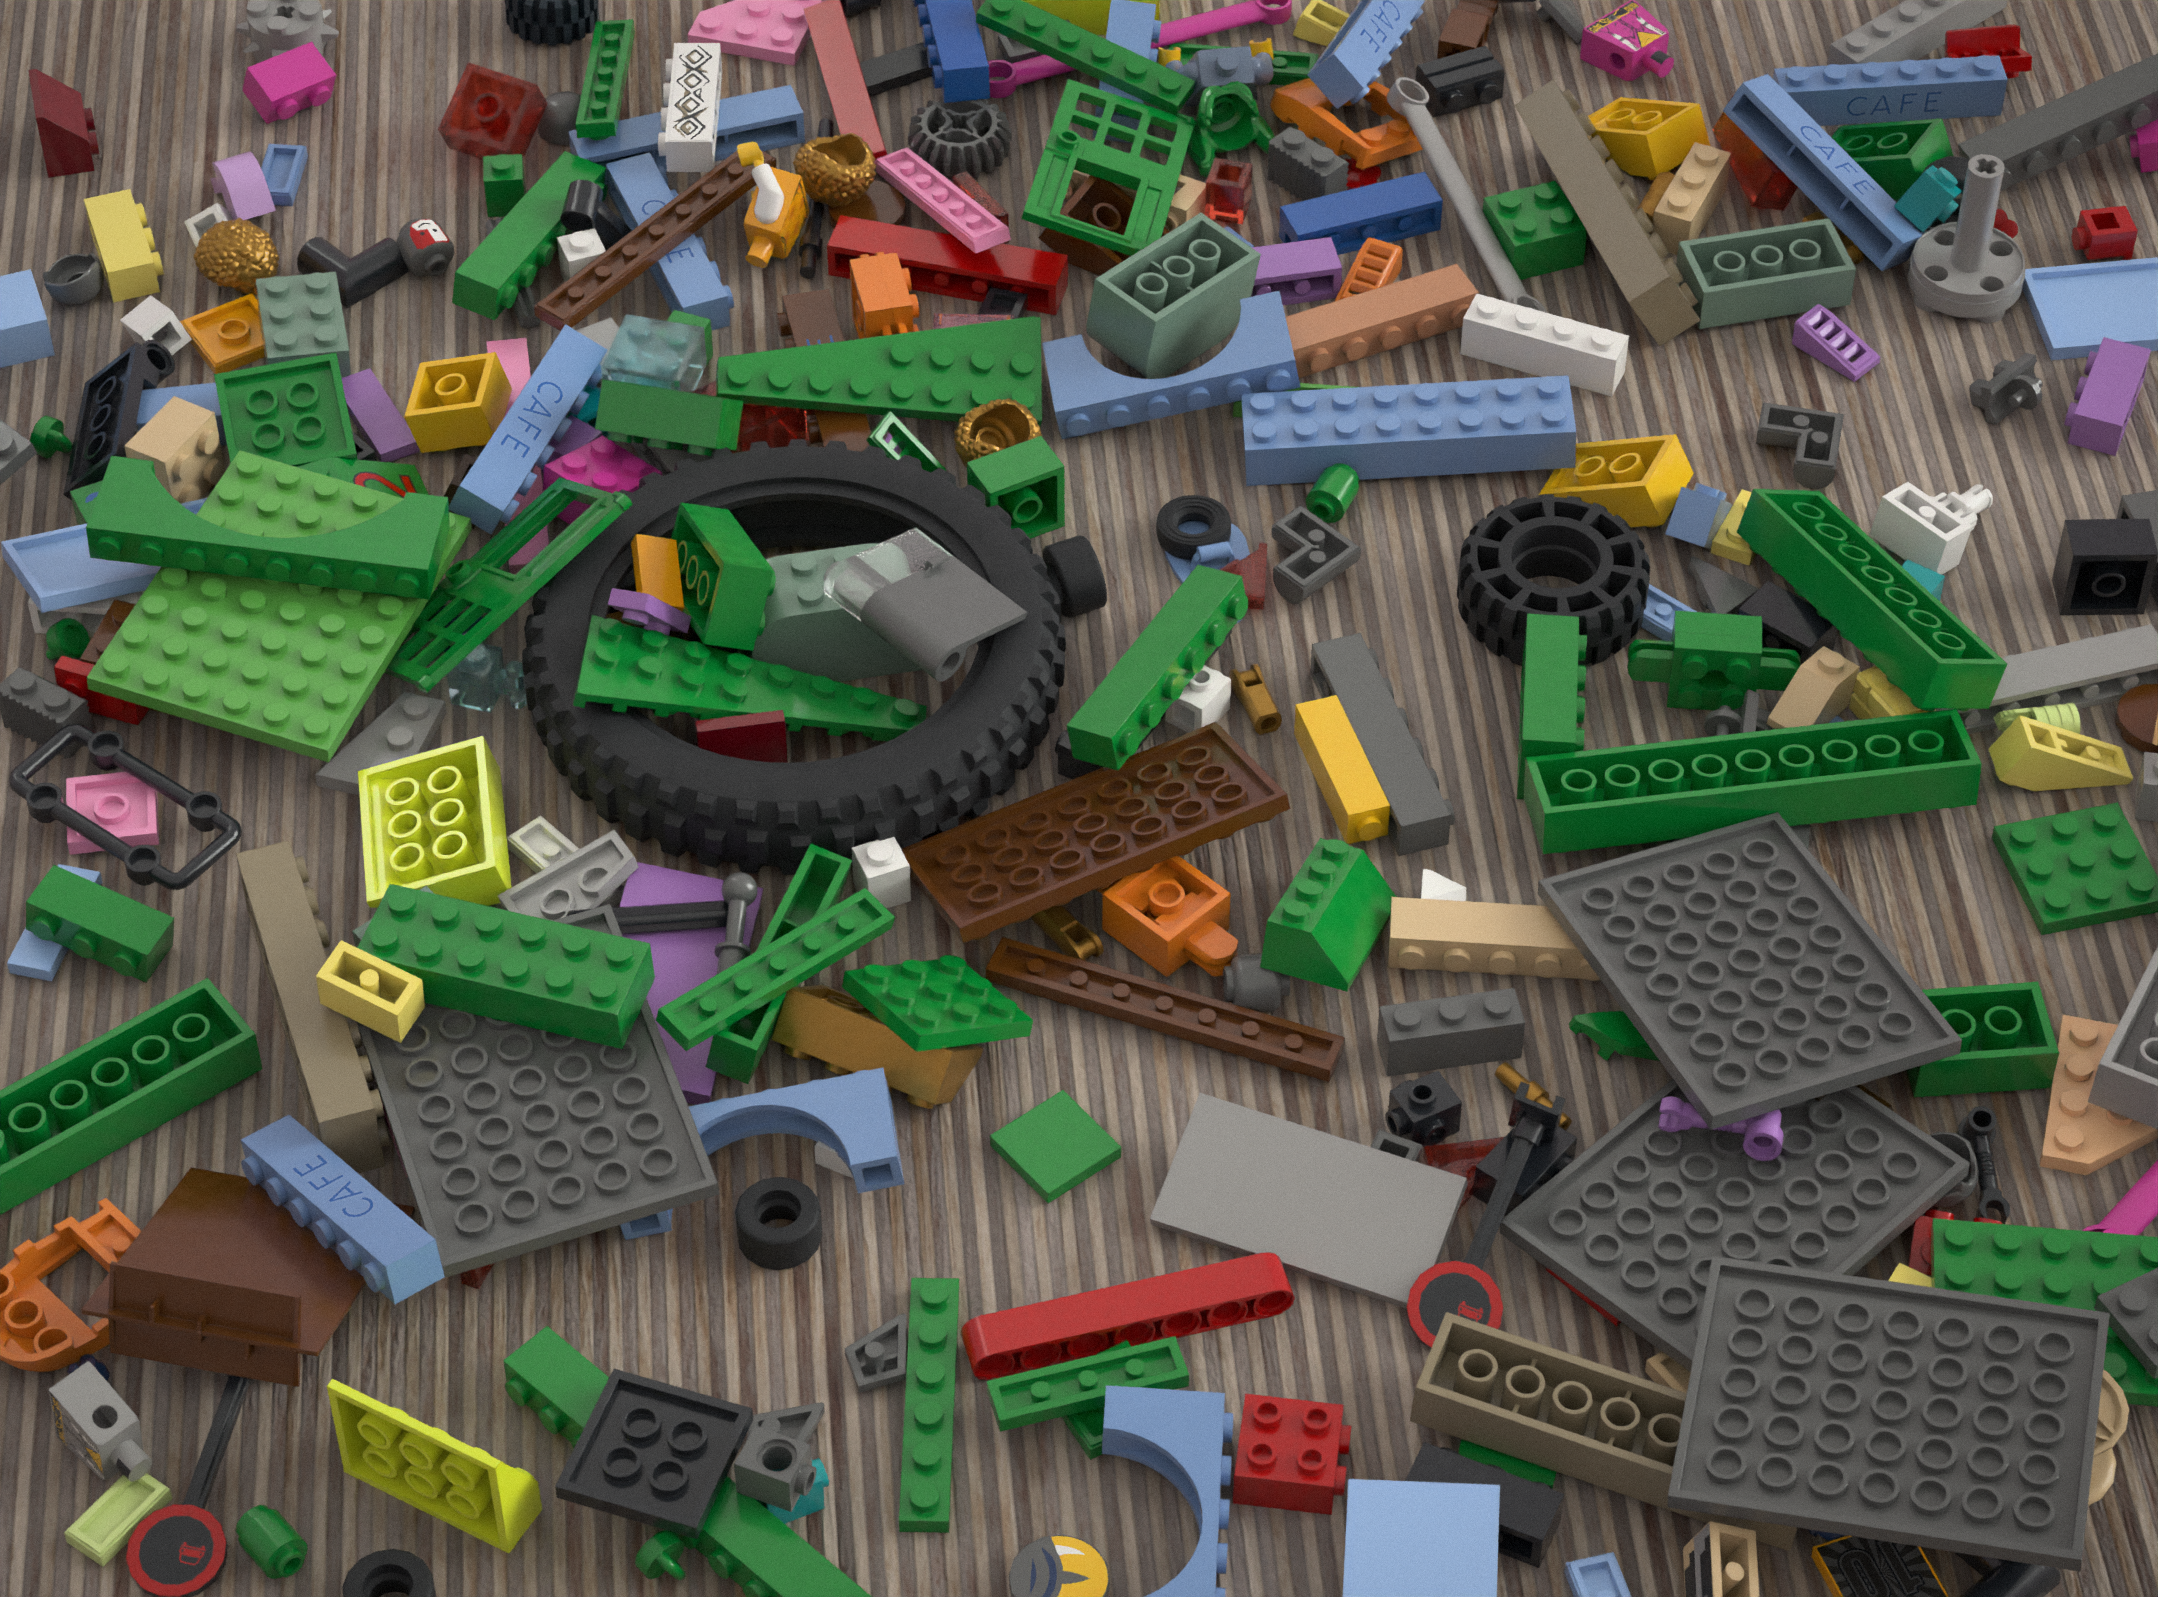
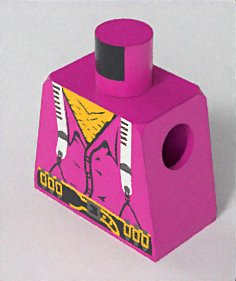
[1580,0,1674,81]

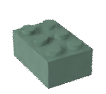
[256,272,351,378]

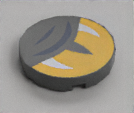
[1009,1535,1110,1597]

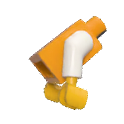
[737,141,810,268]

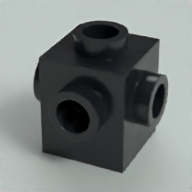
[1385,1070,1462,1147]

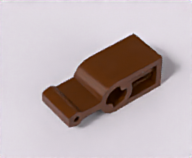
[1437,0,1499,59]

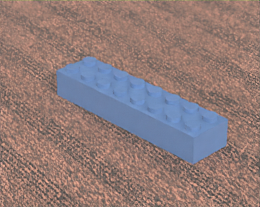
[1241,375,1576,486]

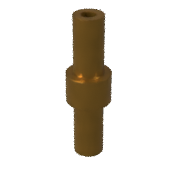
[1495,1062,1572,1130]

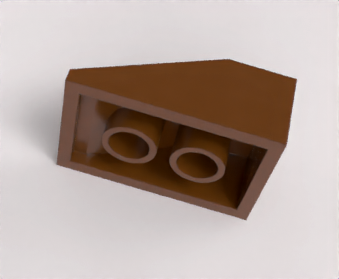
[1038,175,1171,276]

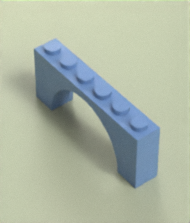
[1042,291,1300,439]
[620,1068,904,1240]
[1102,1385,1234,1597]

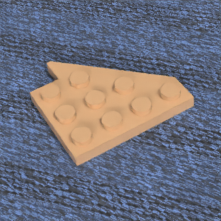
[2039,1015,2158,1175]

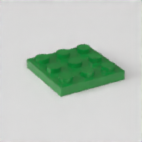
[214,353,358,467]
[1992,802,2158,935]
[842,955,1033,1052]

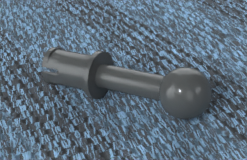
[714,872,758,975]

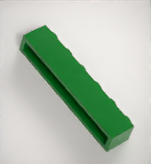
[452,151,608,320]
[1066,565,1248,771]
[705,844,852,1084]

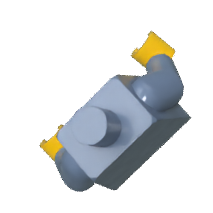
[1158,38,1274,107]

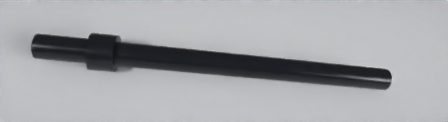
[798,118,834,279]

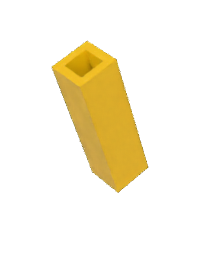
[1294,695,1390,844]

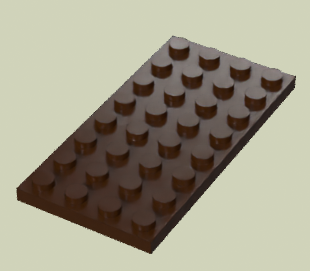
[901,722,1290,943]

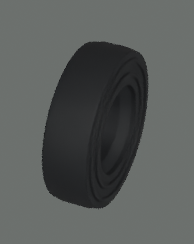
[1156,495,1231,560]

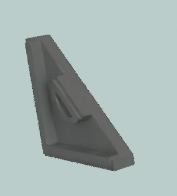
[1687,556,1759,615]

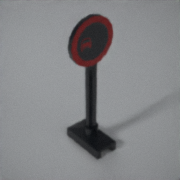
[1406,1081,1566,1350]
[126,1374,255,1597]

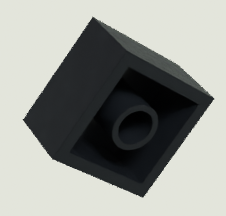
[2052,519,2158,616]

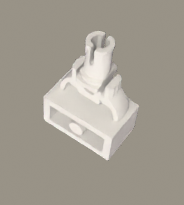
[1869,482,1993,575]

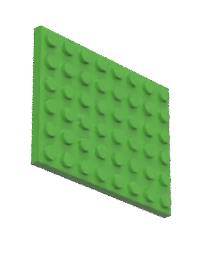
[87,450,472,763]

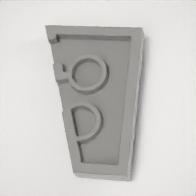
[315,692,447,795]
[498,830,638,921]

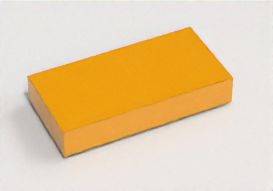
[631,534,684,611]

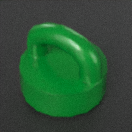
[30,415,73,459]
[46,618,90,660]
[635,1530,686,1581]

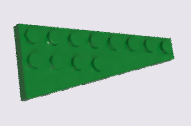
[716,316,1042,426]
[573,615,927,742]

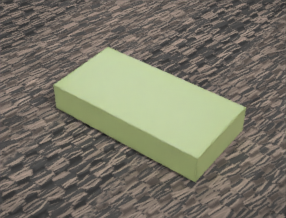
[64,1473,173,1567]

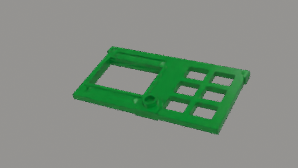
[1021,79,1196,256]
[384,477,633,694]

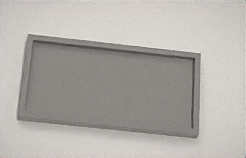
[1150,1093,1467,1308]

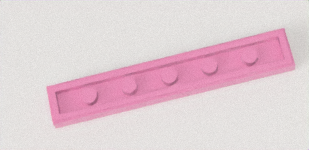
[874,147,1011,253]

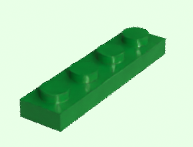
[986,1336,1189,1432]

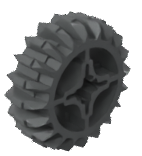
[908,95,1011,181]

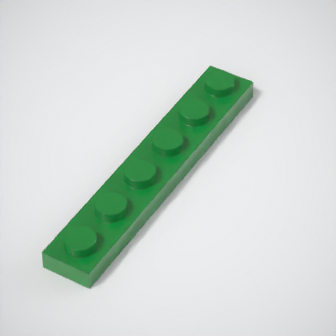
[976,0,1195,115]
[575,19,635,140]
[656,888,895,1051]
[899,1278,960,1533]

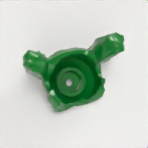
[1186,81,1275,178]

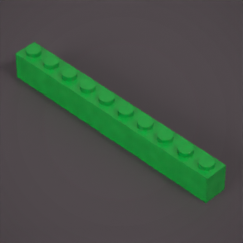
[503,1326,872,1597]

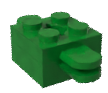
[1627,611,1801,711]

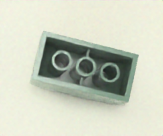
[1086,213,1261,379]
[746,543,922,682]

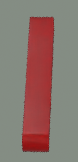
[961,1252,1295,1380]

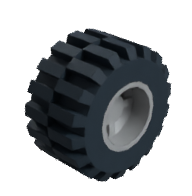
[505,0,599,45]

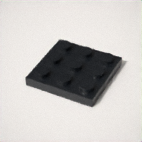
[555,1369,753,1539]

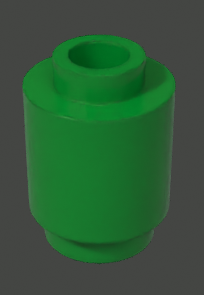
[1306,463,1359,523]
[236,1505,308,1579]

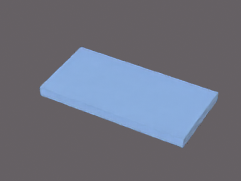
[2022,257,2158,360]
[1,498,207,613]
[1343,1479,1500,1597]

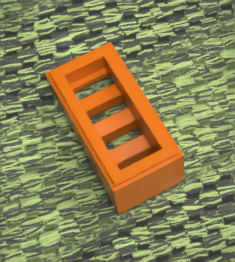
[1335,237,1403,301]

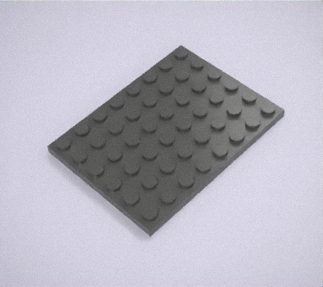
[1538,812,1962,1130]
[356,904,719,1279]
[1500,1079,1970,1372]
[1667,1256,2110,1572]

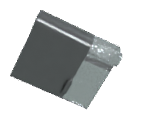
[823,528,1027,682]

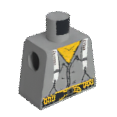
[48,1361,152,1482]

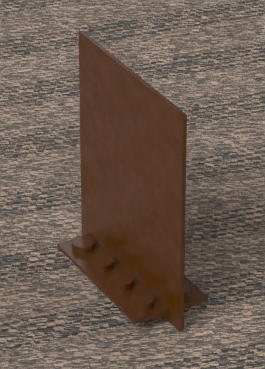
[82,1168,415,1387]

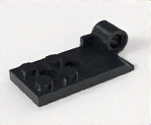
[63,340,175,500]

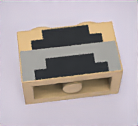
[1683,1521,1759,1597]

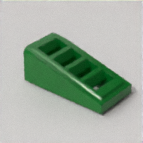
[866,411,947,473]

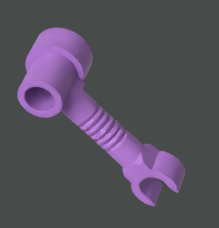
[1658,1097,1783,1161]

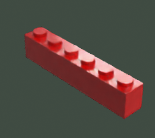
[827,215,1068,315]

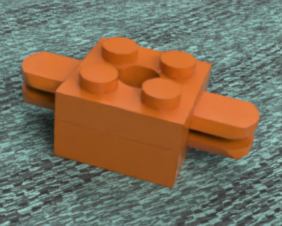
[850,251,919,339]
[1096,856,1238,977]

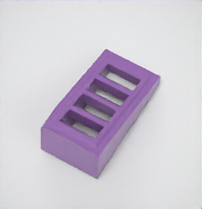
[1792,304,1880,382]

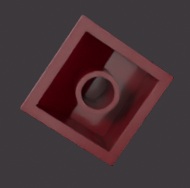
[28,69,100,178]

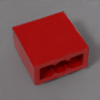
[1233,1393,1352,1515]

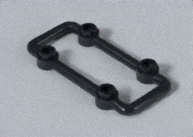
[8,724,242,890]

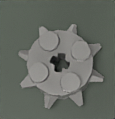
[236,0,339,63]

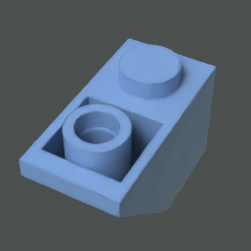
[1665,483,1733,549]

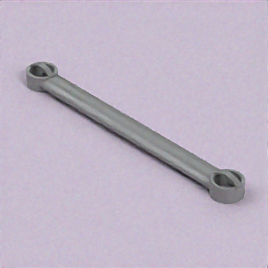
[1386,77,1547,313]

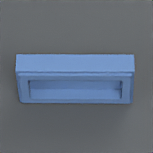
[261,144,308,206]

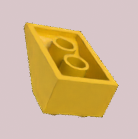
[1588,97,1710,180]
[1539,434,1694,528]

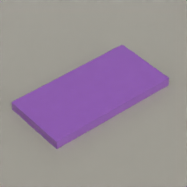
[619,862,764,1105]

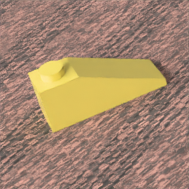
[1988,715,2133,791]

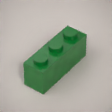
[26,865,174,983]

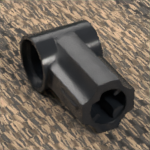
[560,180,632,250]

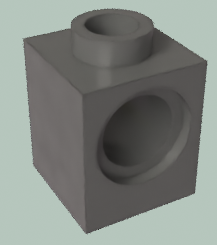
[734,1425,816,1512]

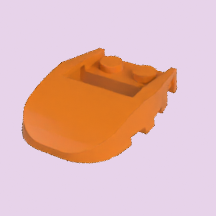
[1270,78,1423,170]
[0,1198,141,1372]

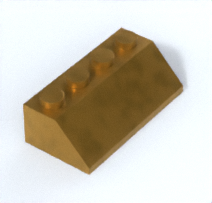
[772,985,984,1109]

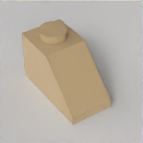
[1766,646,1860,729]

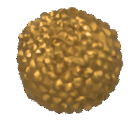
[793,133,876,208]
[193,218,279,295]
[954,399,1043,467]

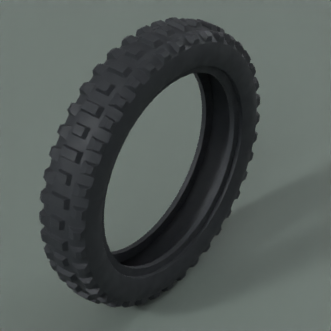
[522,439,1066,875]

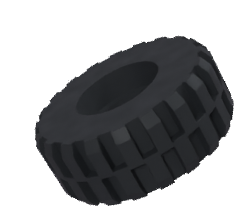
[1457,494,1650,666]

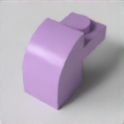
[211,152,276,220]

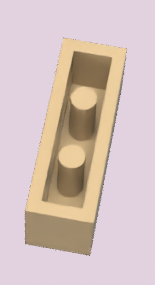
[1651,142,1731,255]

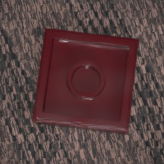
[695,710,788,763]

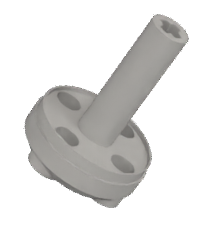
[1908,154,2025,323]

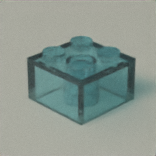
[601,314,707,393]

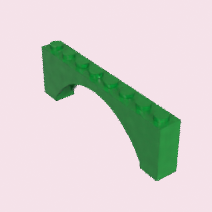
[86,456,450,600]

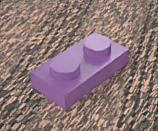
[608,588,691,636]

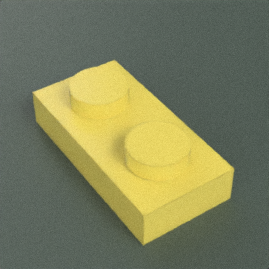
[1711,489,1756,566]

